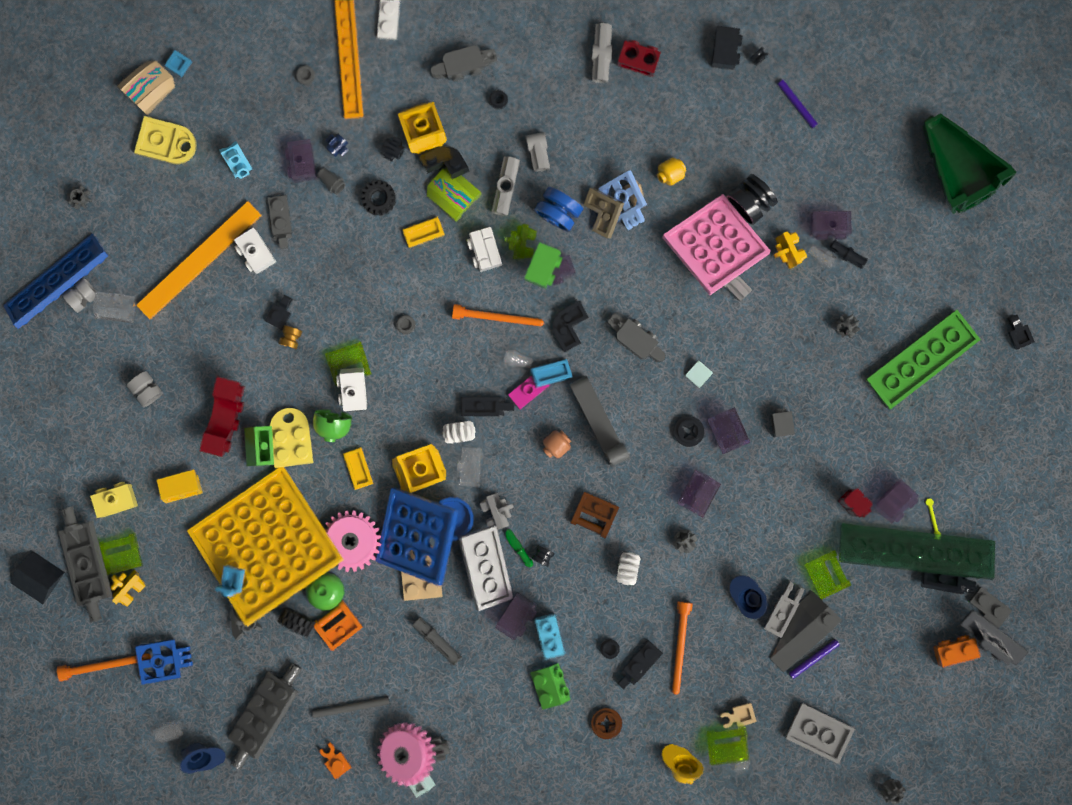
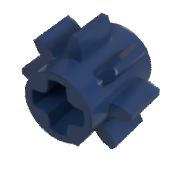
[325,134,348,157]

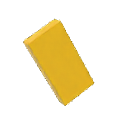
[403,217,445,248]
[343,447,374,490]

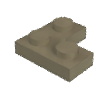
[584,188,624,239]

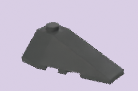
[770,591,842,673]

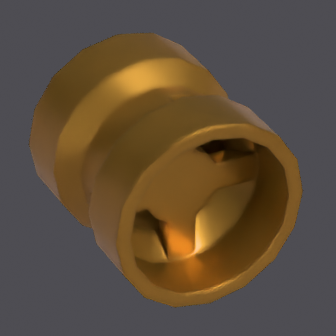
[278,325,302,349]

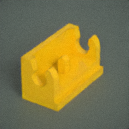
[157,470,203,503]

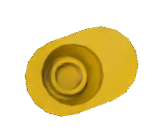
[662,744,704,785]

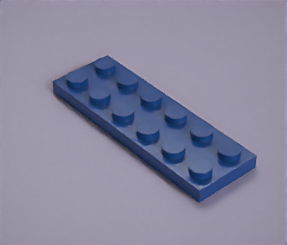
[3,233,108,329]

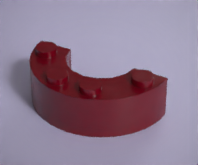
[200,376,245,457]

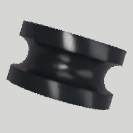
[750,47,769,66]

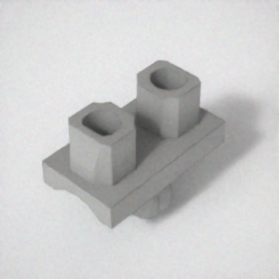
[480,493,514,530]

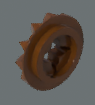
[591,708,622,739]

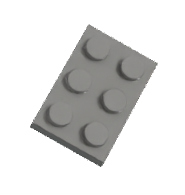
[785,703,855,764]

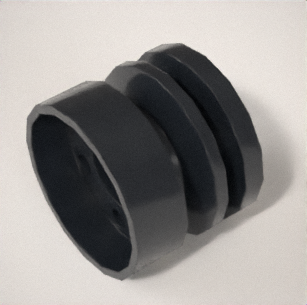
[726,174,778,225]

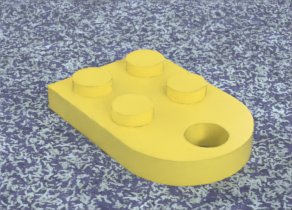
[134,116,196,164]
[270,408,314,468]

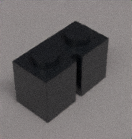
[711,26,743,70]

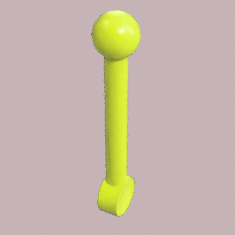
[925,499,941,538]

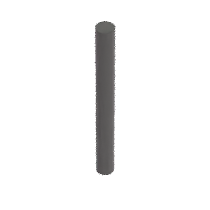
[312,697,390,718]

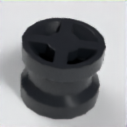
[531,545,555,567]

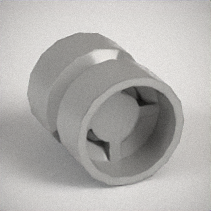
[62,277,99,313]
[127,371,163,407]

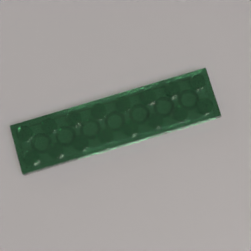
[839,523,995,580]

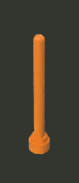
[452,304,544,326]
[672,601,693,695]
[57,653,151,682]

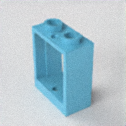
[536,613,564,659]

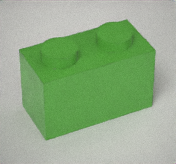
[525,242,563,289]
[244,426,274,466]

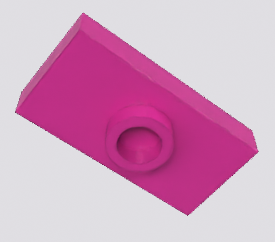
[508,376,550,410]

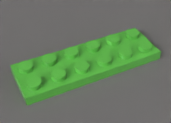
[866,310,981,410]

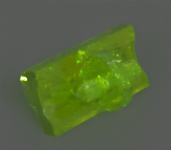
[504,224,537,260]

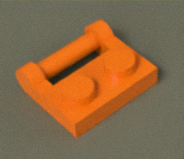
[313,600,363,651]

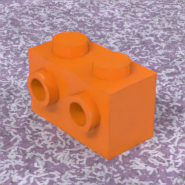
[933,635,981,667]

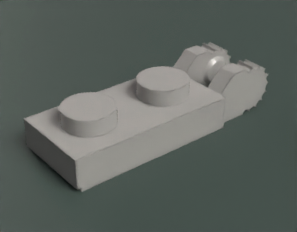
[764,582,804,638]

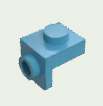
[215,565,245,597]

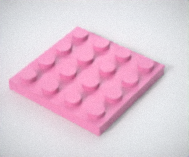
[662,194,771,295]

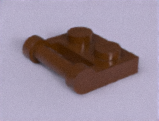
[570,492,619,539]

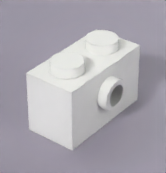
[234,227,276,274]
[337,367,367,411]

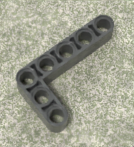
[569,375,630,468]

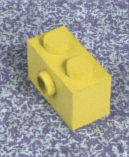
[90,482,138,518]

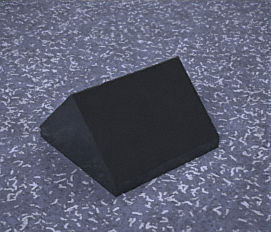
[11,551,65,604]

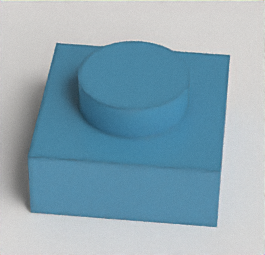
[164,50,192,77]

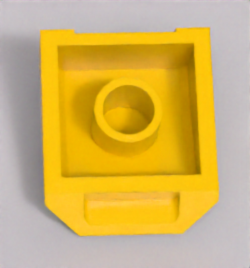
[398,101,447,154]
[392,444,446,493]

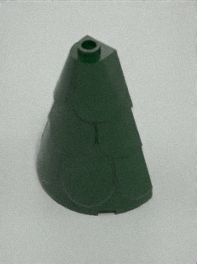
[922,113,1017,214]

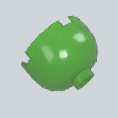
[313,409,352,442]
[306,572,345,611]

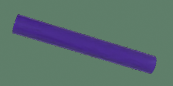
[777,80,818,129]
[789,639,840,679]

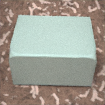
[685,360,713,388]
[409,775,435,797]

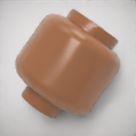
[543,430,572,459]

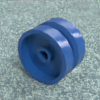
[534,187,583,232]
[434,498,473,542]

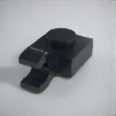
[265,295,293,330]
[1007,315,1035,350]

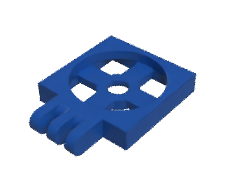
[135,639,193,684]

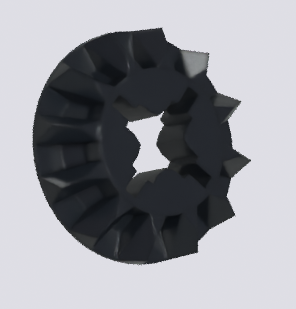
[674,416,705,447]

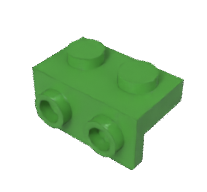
[531,663,570,710]

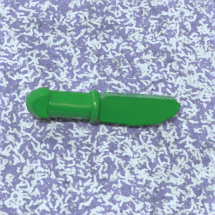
[506,529,533,568]

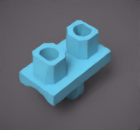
[220,141,252,179]

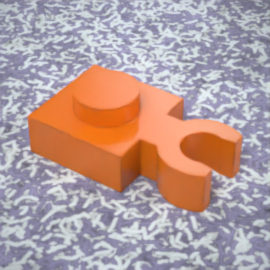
[320,742,352,779]

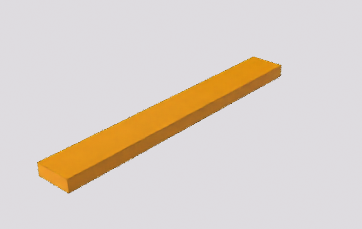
[335,0,364,119]
[136,201,262,320]

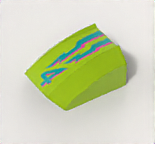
[427,169,482,222]

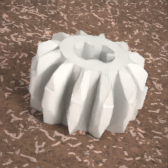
[443,421,476,443]
[617,552,640,585]

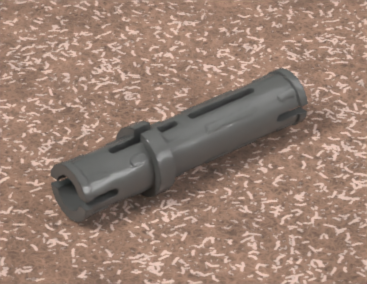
[412,617,462,666]

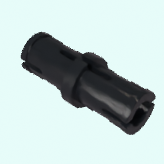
[829,240,868,269]

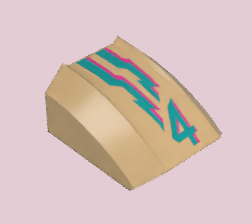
[117,61,175,115]

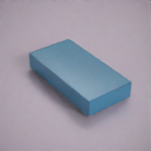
[530,359,573,388]

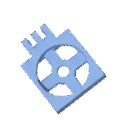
[598,171,647,230]

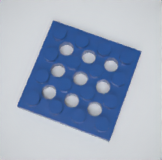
[376,487,458,586]

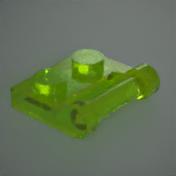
[325,342,372,386]
[99,532,143,575]
[803,550,852,600]
[707,726,750,766]

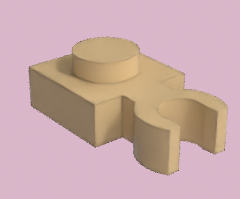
[720,702,757,728]

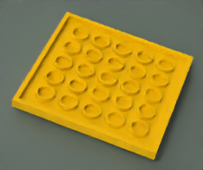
[187,467,344,626]

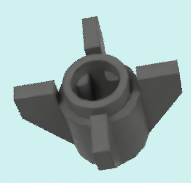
[230,607,262,640]

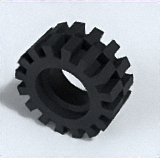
[361,180,396,216]
[277,607,315,637]

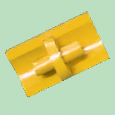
[773,231,807,269]
[110,569,145,606]

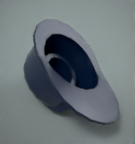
[730,575,767,619]
[180,743,226,774]

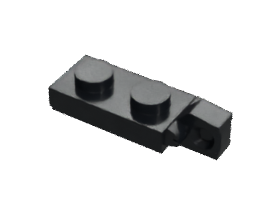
[461,397,514,417]
[921,567,976,594]
[617,640,663,690]

